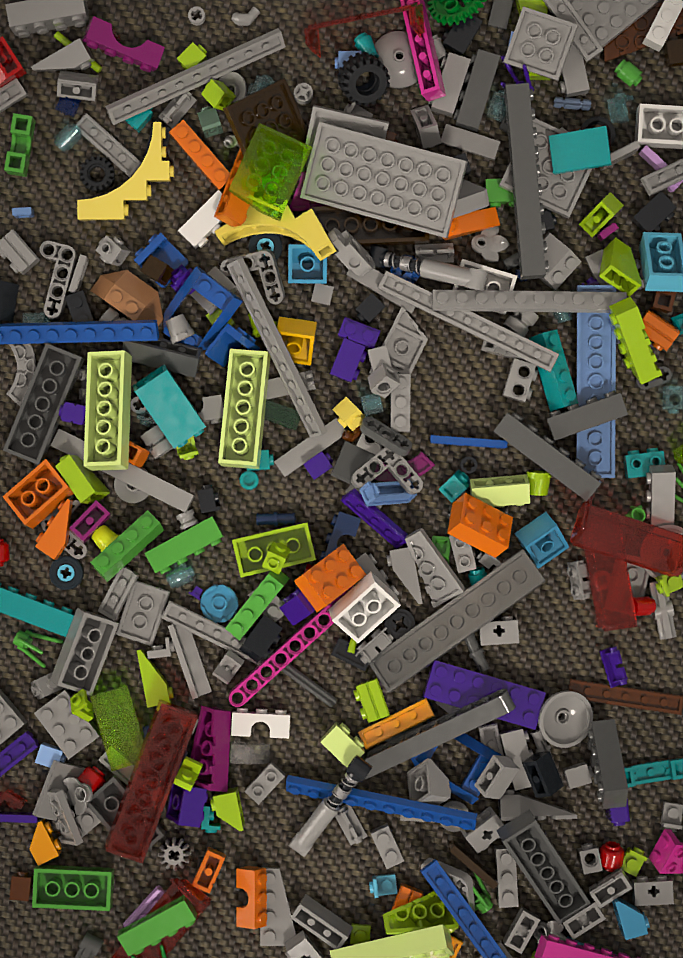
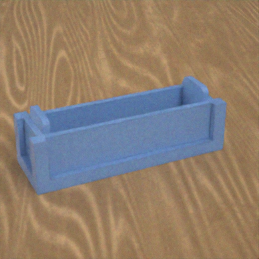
[359,479,417,506]

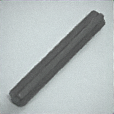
[275,656,337,707]

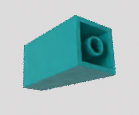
[133,364,206,448]

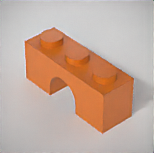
[236,866,267,929]

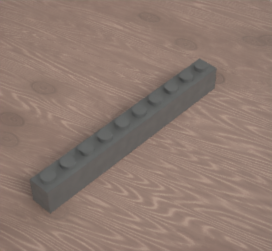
[504,83,549,280]

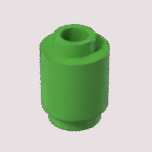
[614,59,643,87]

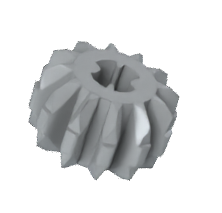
[158,837,191,871]

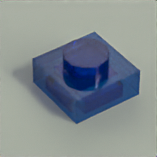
[56,97,81,118]

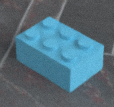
[639,232,683,292]

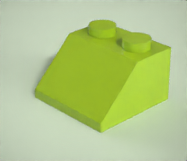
[210,787,245,831]

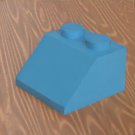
[288,244,327,284]
[514,512,569,569]
[612,897,650,940]

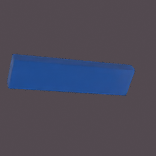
[430,435,508,449]

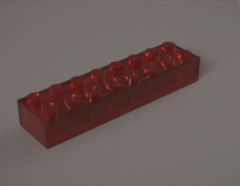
[104,700,198,864]

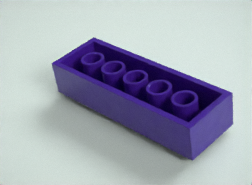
[422,660,546,730]

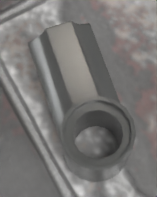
[75,932,104,958]

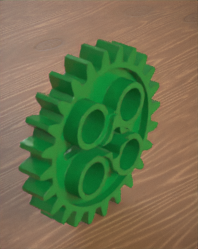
[428,0,487,26]

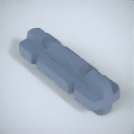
[553,96,591,111]

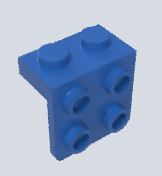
[134,232,188,288]
[205,323,260,367]

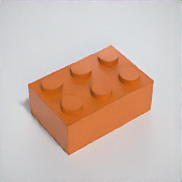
[3,459,74,529]
[447,493,513,558]
[294,544,367,612]

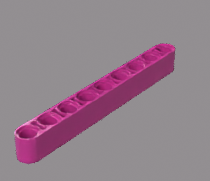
[228,585,354,707]

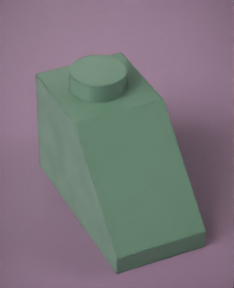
[197,106,224,138]

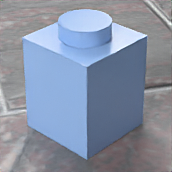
[35,742,66,768]

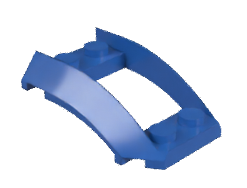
[163,266,243,351]
[411,722,501,804]

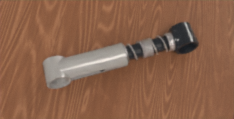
[369,245,488,291]
[288,755,373,857]

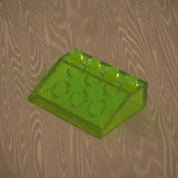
[228,123,313,221]

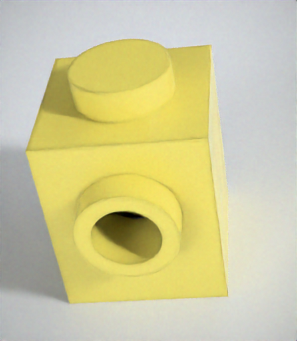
[332,397,365,431]

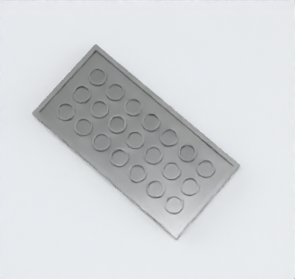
[300,122,468,238]

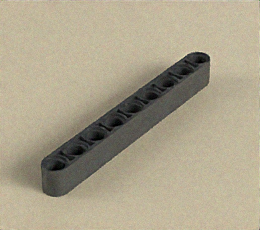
[361,689,516,779]

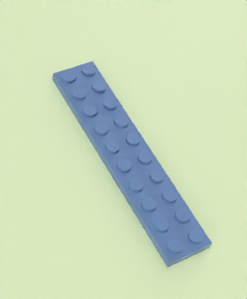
[576,285,616,478]

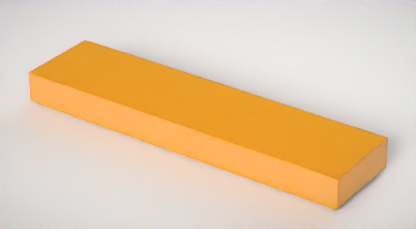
[358,698,435,750]

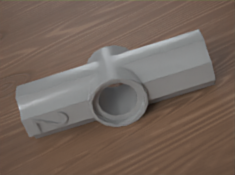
[649,581,677,640]

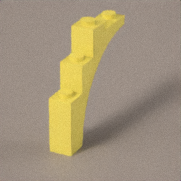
[77,122,174,221]
[214,196,336,261]

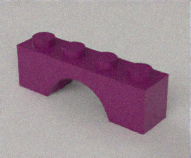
[82,16,165,72]

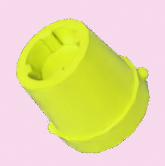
[91,525,120,552]

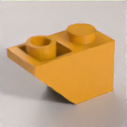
[30,819,62,866]

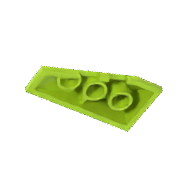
[383,891,459,935]

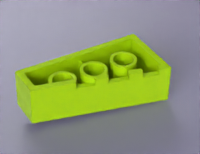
[609,297,662,385]

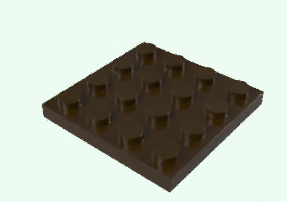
[223,78,308,180]

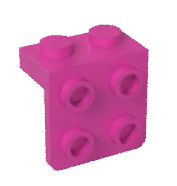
[649,829,683,874]

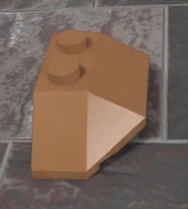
[90,270,163,327]

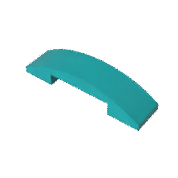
[624,758,683,787]

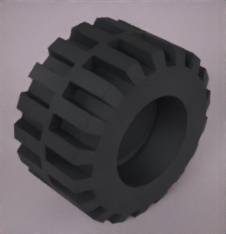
[337,52,390,106]

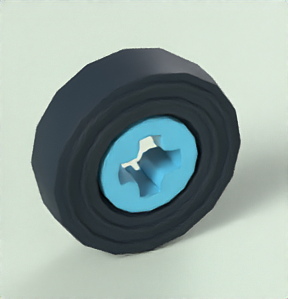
[248,233,283,264]
[49,556,84,590]

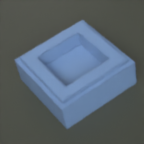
[12,207,34,218]

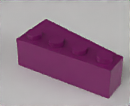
[190,706,231,792]

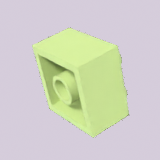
[321,722,365,767]

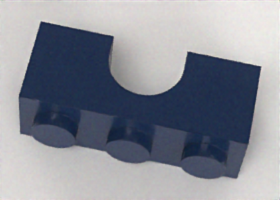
[319,511,361,561]

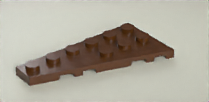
[603,3,683,63]

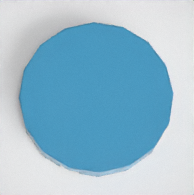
[200,585,238,623]

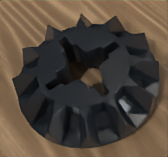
[384,609,415,639]

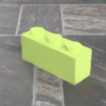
[470,474,530,508]

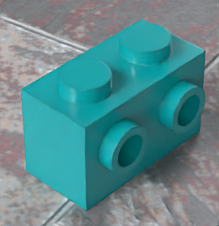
[623,448,665,479]

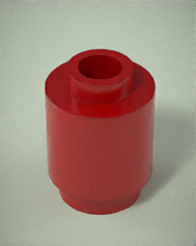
[626,596,656,616]

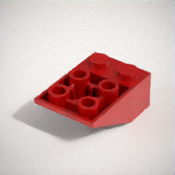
[0,36,27,88]

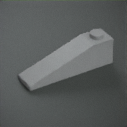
[498,789,577,821]

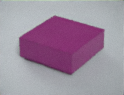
[597,223,619,242]

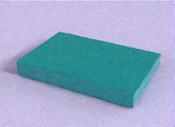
[549,126,612,175]

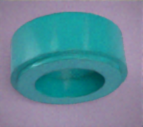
[240,471,259,490]

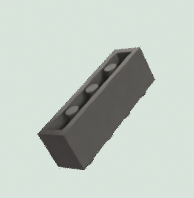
[453,49,500,132]
[122,338,203,377]
[546,390,628,441]

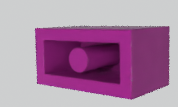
[69,500,110,544]

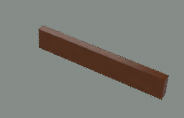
[568,679,683,715]

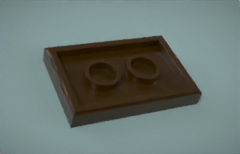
[448,839,499,889]

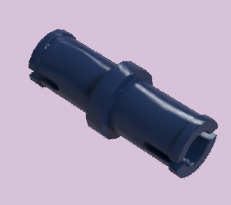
[256,511,296,527]

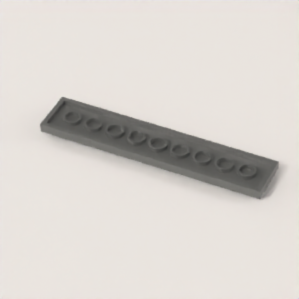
[369,549,546,693]

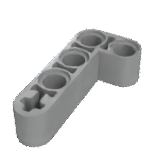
[40,241,78,320]

